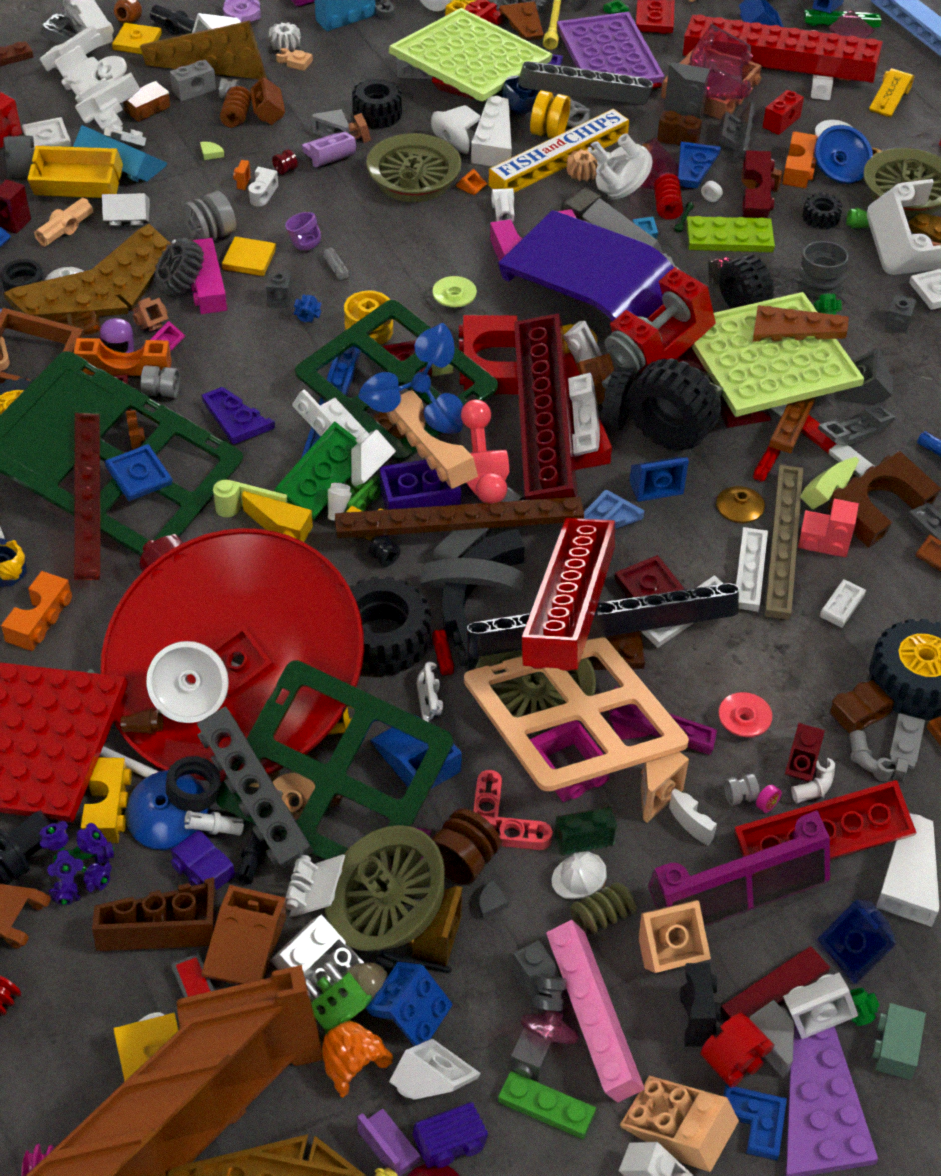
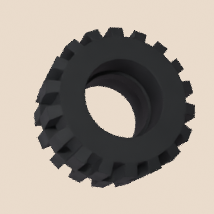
[352,78,402,128]
[718,254,774,309]

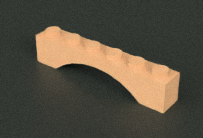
[387,390,478,489]

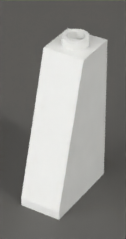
[876,813,939,927]

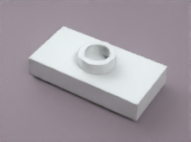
[820,579,866,628]

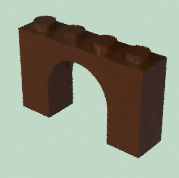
[828,451,941,548]

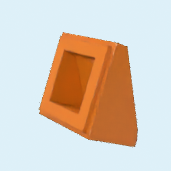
[456,169,487,195]

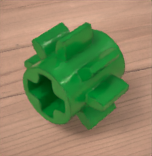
[814,294,842,315]
[850,988,880,1026]

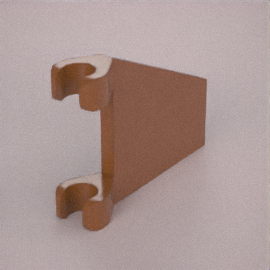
[0,884,51,949]

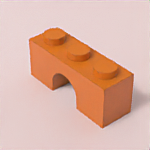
[782,131,817,188]
[1,571,72,651]

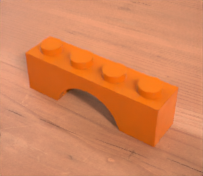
[73,338,172,376]

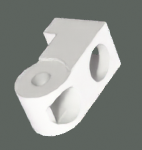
[248,167,279,207]

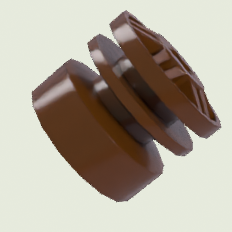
[431,808,502,885]

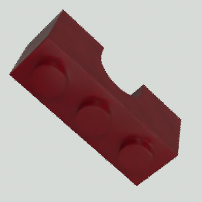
[742,150,775,218]

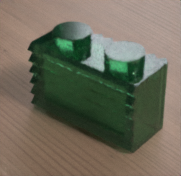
[554,806,617,856]

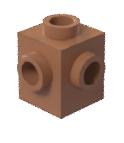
[133,297,169,332]

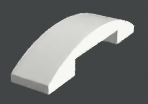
[568,373,600,456]

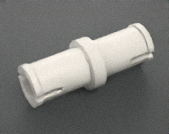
[184,811,244,836]

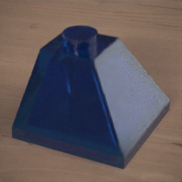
[817,899,897,984]

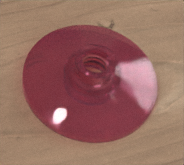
[520,1010,579,1044]

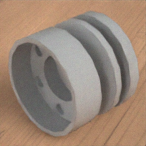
[182,191,237,241]

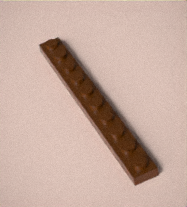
[335,496,584,539]

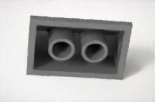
[664,62,710,121]

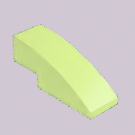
[800,457,859,509]

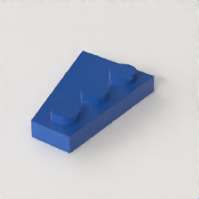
[678,142,721,188]

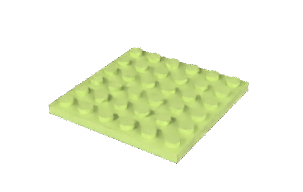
[389,8,552,101]
[691,292,864,417]

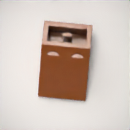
[201,885,286,985]

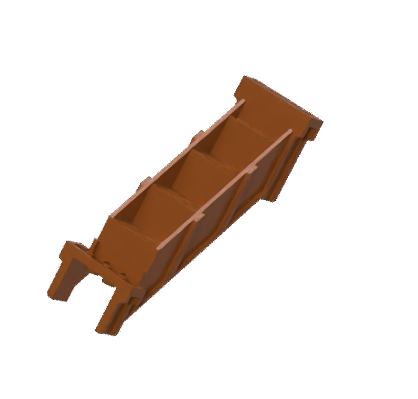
[26,965,323,1176]

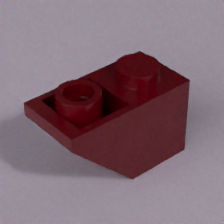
[785,723,825,782]

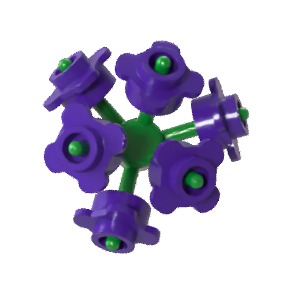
[40,821,114,905]

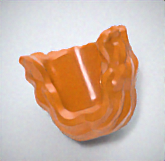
[322,1021,393,1098]

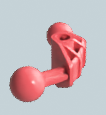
[461,399,510,504]

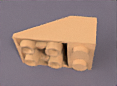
[620,1076,739,1172]

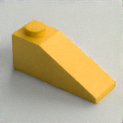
[242,491,313,542]

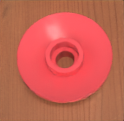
[719,692,772,737]

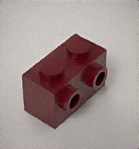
[0,179,31,234]

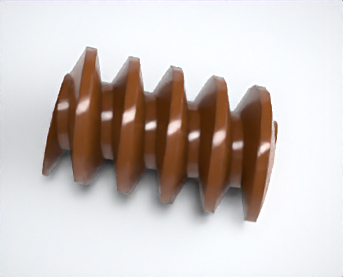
[220,86,251,128]

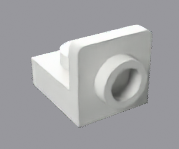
[811,75,833,100]

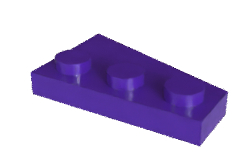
[202,387,275,445]

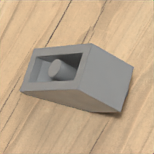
[749,1000,794,1079]

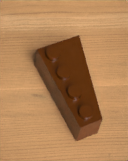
[92,877,217,951]

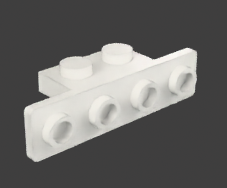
[292,390,366,438]

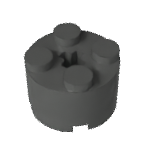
[3,136,35,179]

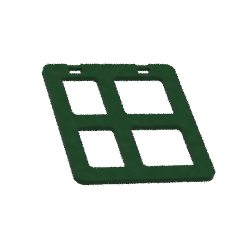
[295,300,498,461]
[216,660,454,864]

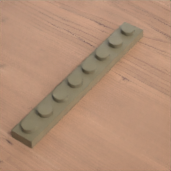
[765,465,803,620]

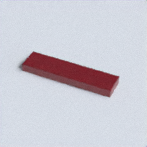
[720,946,830,1020]

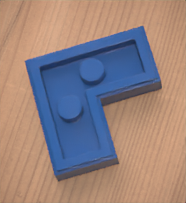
[723,1084,787,1161]

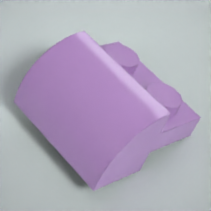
[302,131,356,167]

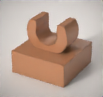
[348,113,371,143]

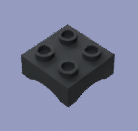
[679,963,720,1047]

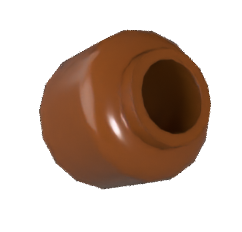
[114,0,142,24]

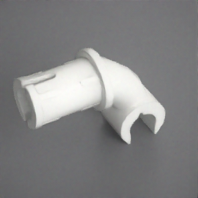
[791,758,835,804]

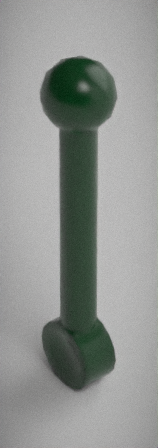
[674,202,694,233]

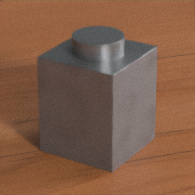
[510,1025,554,1081]

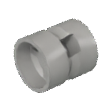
[141,365,180,398]

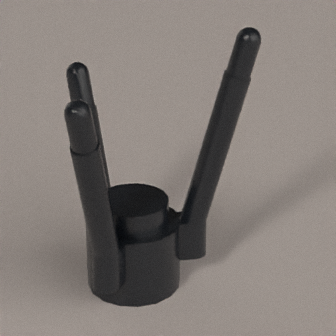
[375,949,452,975]

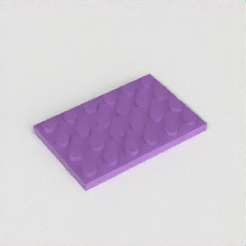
[557,12,665,84]

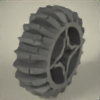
[153,237,204,296]

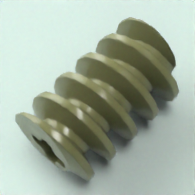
[570,882,637,934]

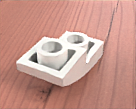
[669,788,717,846]

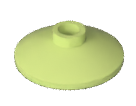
[433,276,477,307]

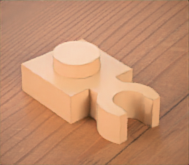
[276,48,313,71]

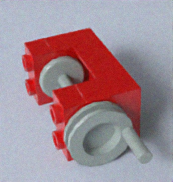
[602,267,716,389]

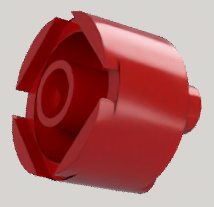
[700,1013,775,1088]

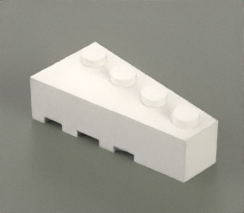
[471,96,512,167]

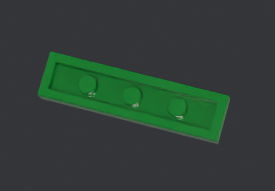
[804,9,881,29]

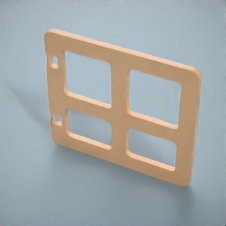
[464,637,689,791]

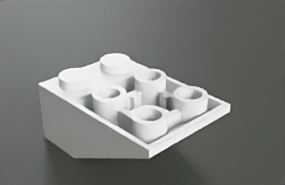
[270,915,364,999]

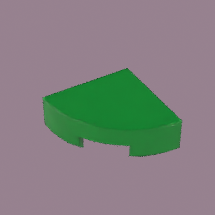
[603,0,629,14]

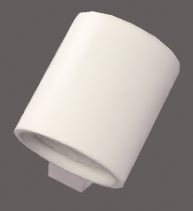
[491,188,515,222]

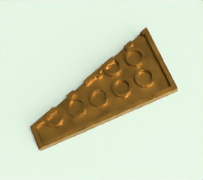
[140,20,267,79]

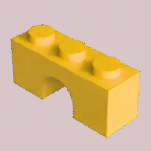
[81,757,132,843]

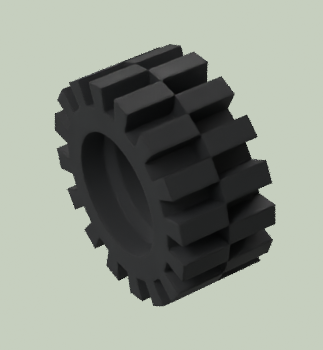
[802,193,843,230]

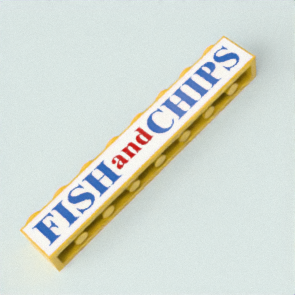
[489,109,629,193]

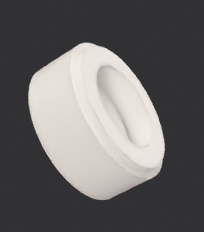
[701,181,723,202]

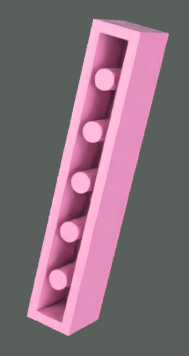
[546,920,645,1103]

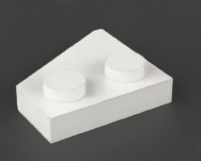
[104,124,146,146]

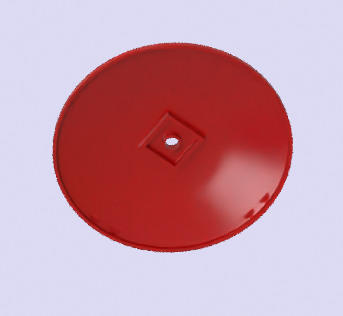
[101,528,364,783]

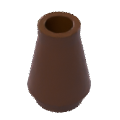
[121,708,163,735]

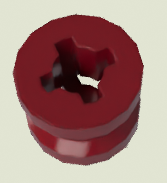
[272,149,298,175]

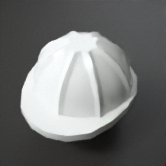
[552,852,607,899]

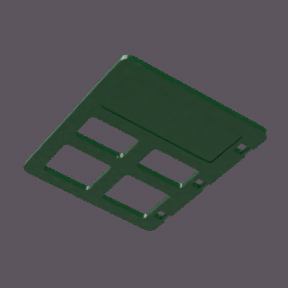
[0,351,243,556]

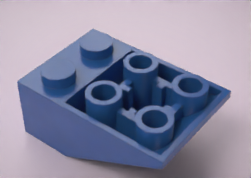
[370,715,462,789]

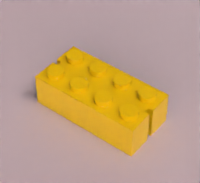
[27,146,123,198]

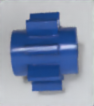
[294,294,321,323]

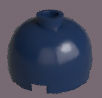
[502,76,541,114]

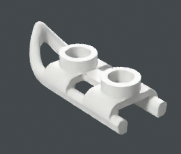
[417,662,443,722]

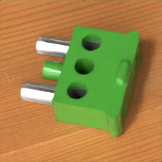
[306,961,372,1035]

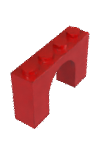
[459,315,519,394]

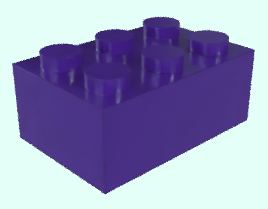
[379,460,461,510]

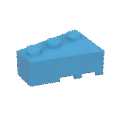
[315,0,376,31]

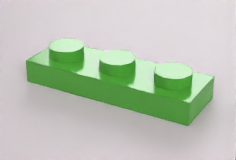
[498,1071,596,1140]

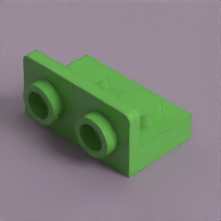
[344,475,381,513]

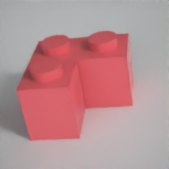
[798,499,859,558]

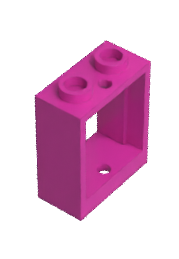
[530,720,610,802]

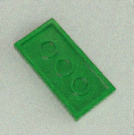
[274,421,357,521]

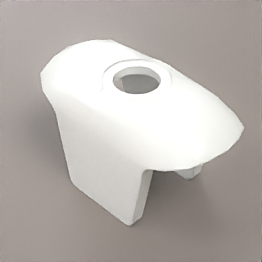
[431,105,480,154]

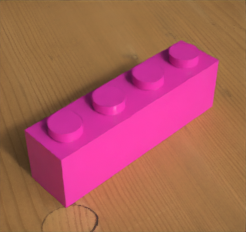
[191,238,227,314]

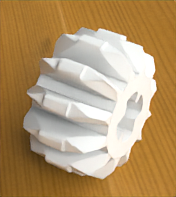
[268,22,301,52]

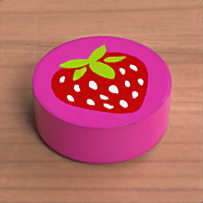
[756,784,782,813]

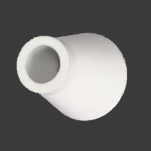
[328,483,352,521]

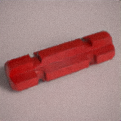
[753,446,780,482]
[432,629,454,676]

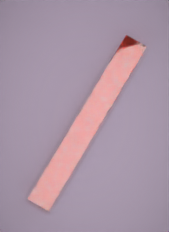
[74,413,101,580]

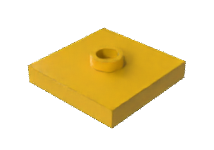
[112,23,162,54]
[114,1012,178,1081]

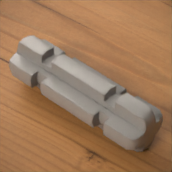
[323,247,349,280]

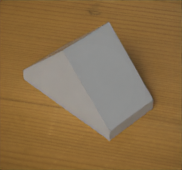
[312,109,349,137]

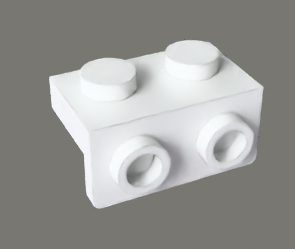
[563,320,602,363]

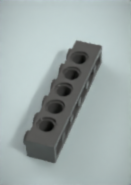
[197,706,314,870]

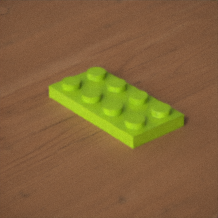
[686,216,775,252]

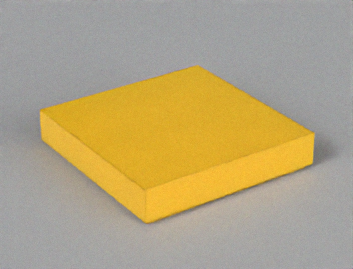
[222,237,276,276]

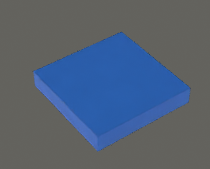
[105,444,173,501]

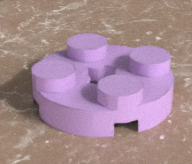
[223,0,261,22]

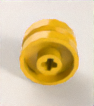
[530,90,571,138]
[344,291,393,345]

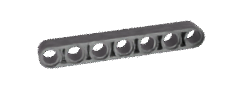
[518,61,653,104]

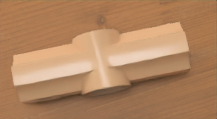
[34,197,93,247]

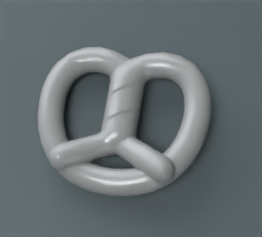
[567,98,590,128]

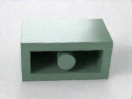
[872,1003,926,1080]

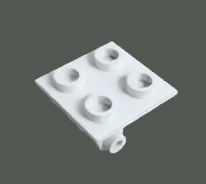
[285,854,345,918]

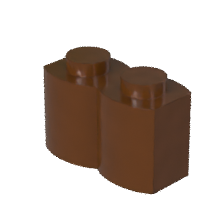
[657,111,702,146]
[830,680,894,734]

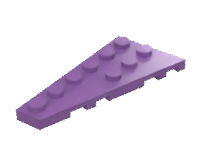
[785,1016,878,1176]

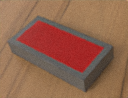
[171,953,214,998]

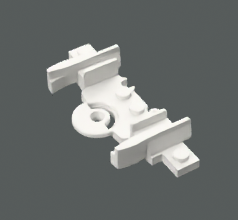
[40,25,140,132]

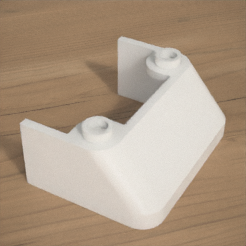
[866,179,941,275]

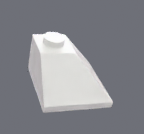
[389,1039,481,1100]

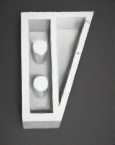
[63,0,114,47]

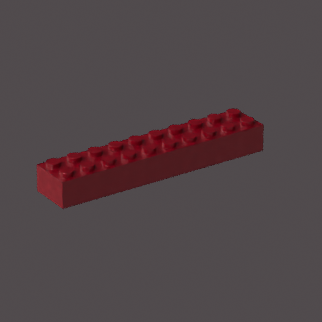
[514,313,578,500]

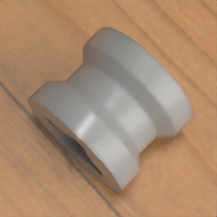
[219,78,239,99]

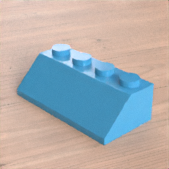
[73,125,167,182]

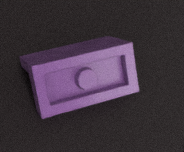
[357,1109,421,1176]

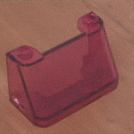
[690,24,752,100]

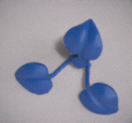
[358,323,463,434]

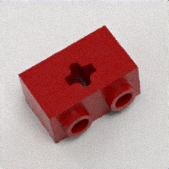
[762,89,804,135]

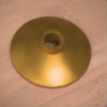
[716,486,765,523]

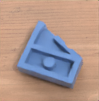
[584,490,645,529]

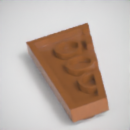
[752,305,849,342]

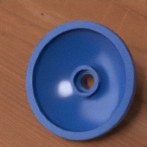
[814,125,873,184]
[125,770,209,850]

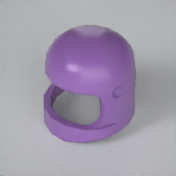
[285,212,321,251]
[100,318,134,353]

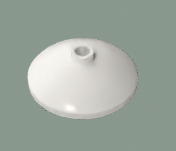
[146,641,229,723]

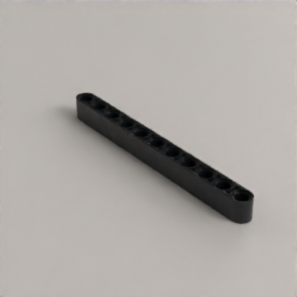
[467,583,739,656]

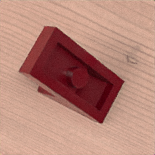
[721,405,771,428]

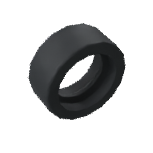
[1,259,45,292]
[166,756,221,812]

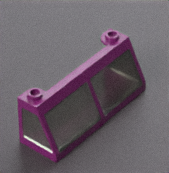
[648,811,830,927]

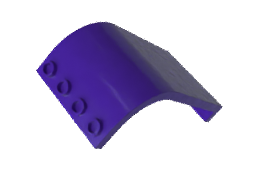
[498,210,674,322]

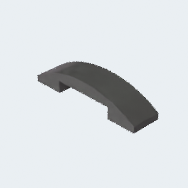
[818,404,895,445]
[421,558,524,595]

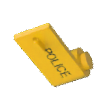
[869,68,914,118]

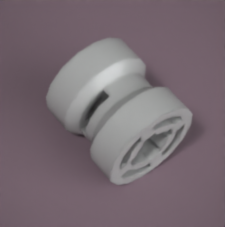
[724,774,760,806]

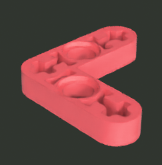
[473,770,553,850]

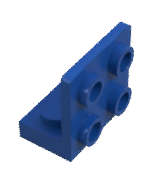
[366,962,452,1046]

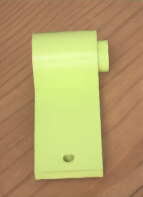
[213,480,288,517]

